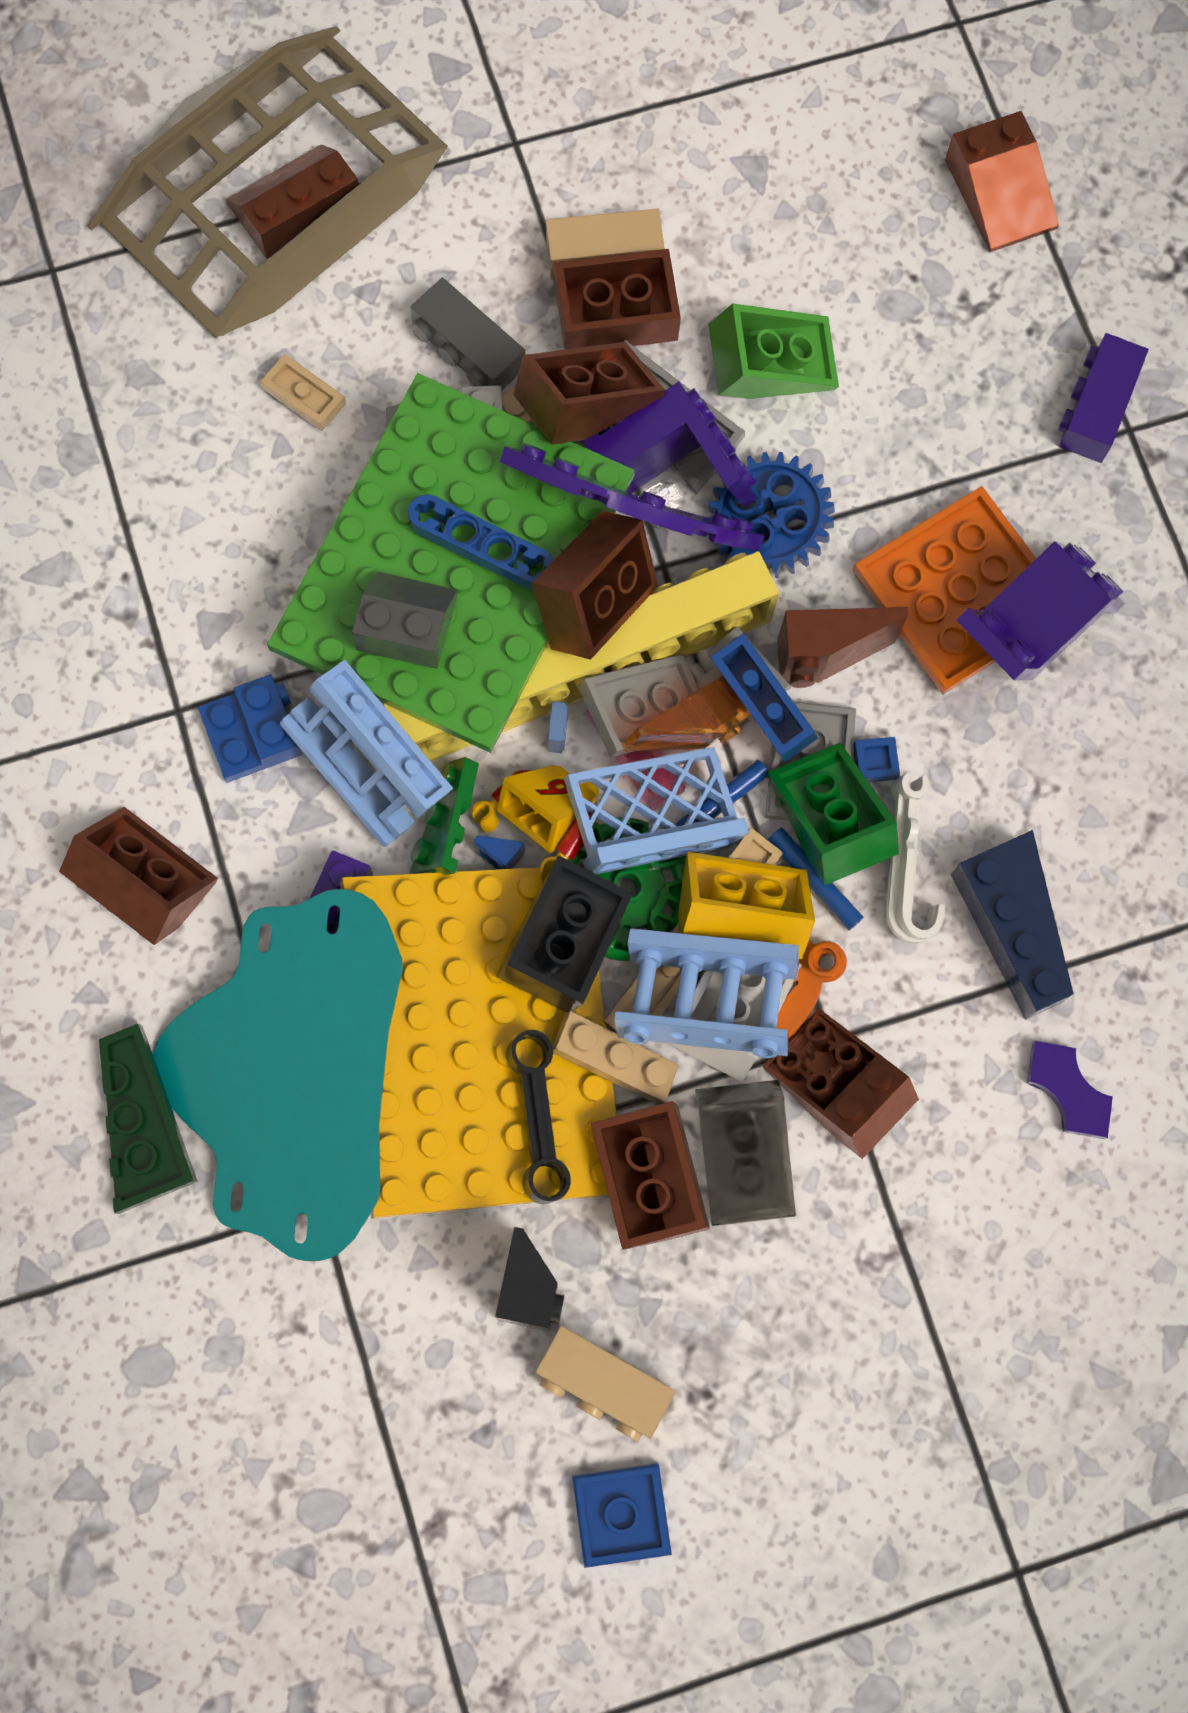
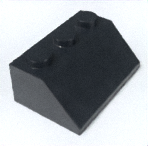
[495,1227,565,1332]

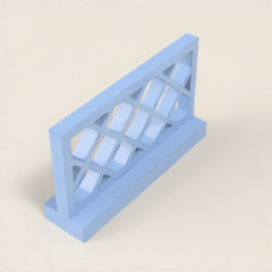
[564,747,749,874]

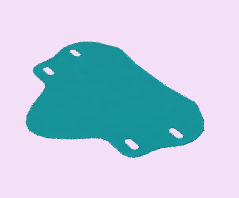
[153,889,403,1262]

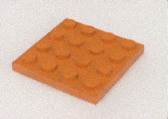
[852,486,1037,695]

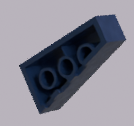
[951,830,1074,1020]

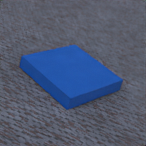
[572,1463,672,1568]

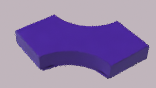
[1027,1041,1113,1139]

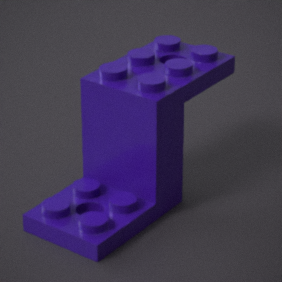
[583,381,757,507]
[957,541,1125,681]

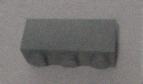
[410,277,526,390]

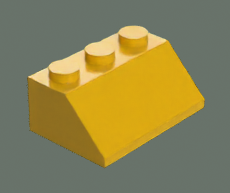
[678,851,815,959]

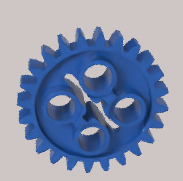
[708,452,835,578]

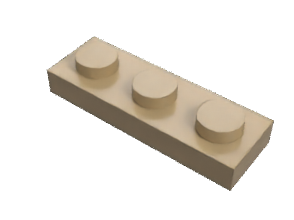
[552,1011,679,1105]

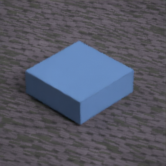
[548,701,568,753]

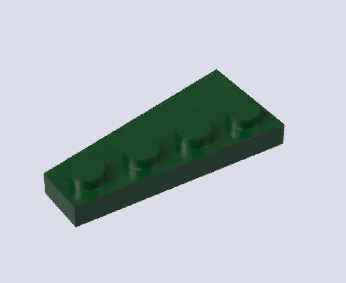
[99,1024,198,1214]

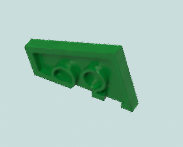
[410,757,479,875]

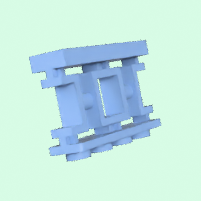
[280,660,453,847]

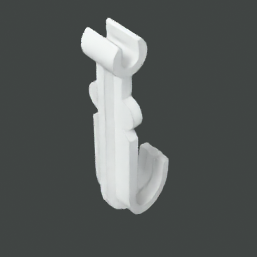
[886,772,945,944]

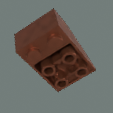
[762,1008,919,1159]

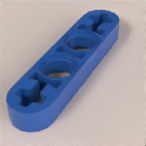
[408,494,554,591]

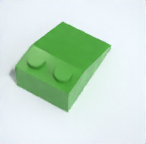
[708,303,839,399]

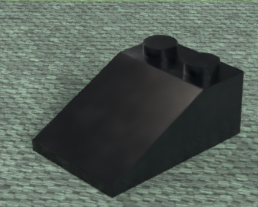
[496,855,633,1013]

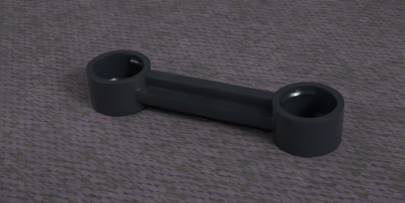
[506,1030,571,1204]

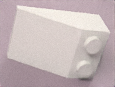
[668,964,801,1082]

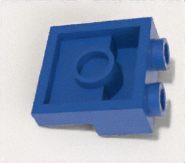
[198,674,302,783]

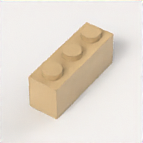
[546,208,665,280]
[536,1326,676,1442]

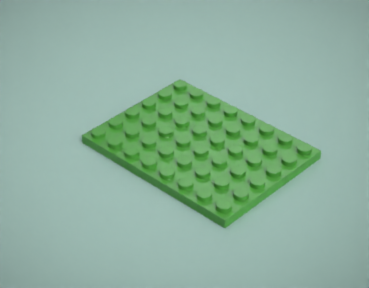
[267,373,634,753]

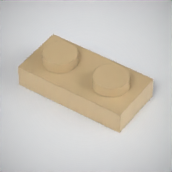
[260,354,346,431]

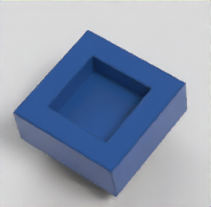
[853,737,900,782]

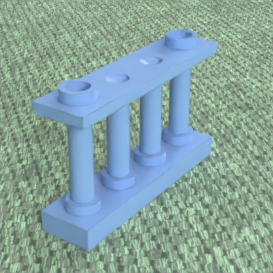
[614,928,799,1058]

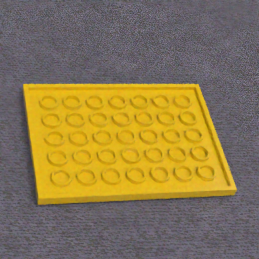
[340,865,617,1219]

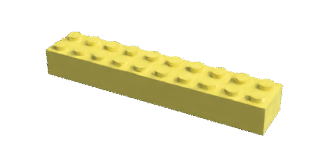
[383,551,779,762]

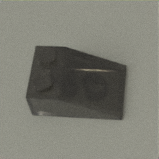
[695,1080,796,1226]

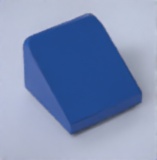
[473,835,525,870]

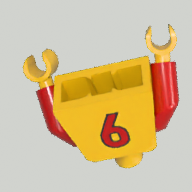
[472,765,599,880]

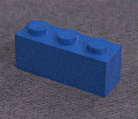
[710,633,818,762]

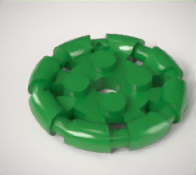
[569,817,686,962]

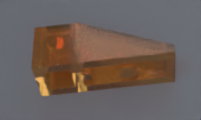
[621,676,751,752]

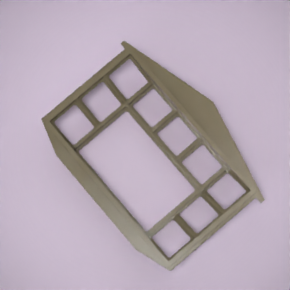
[87,26,448,338]

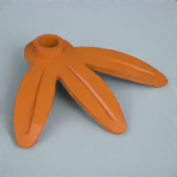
[776,939,847,1038]

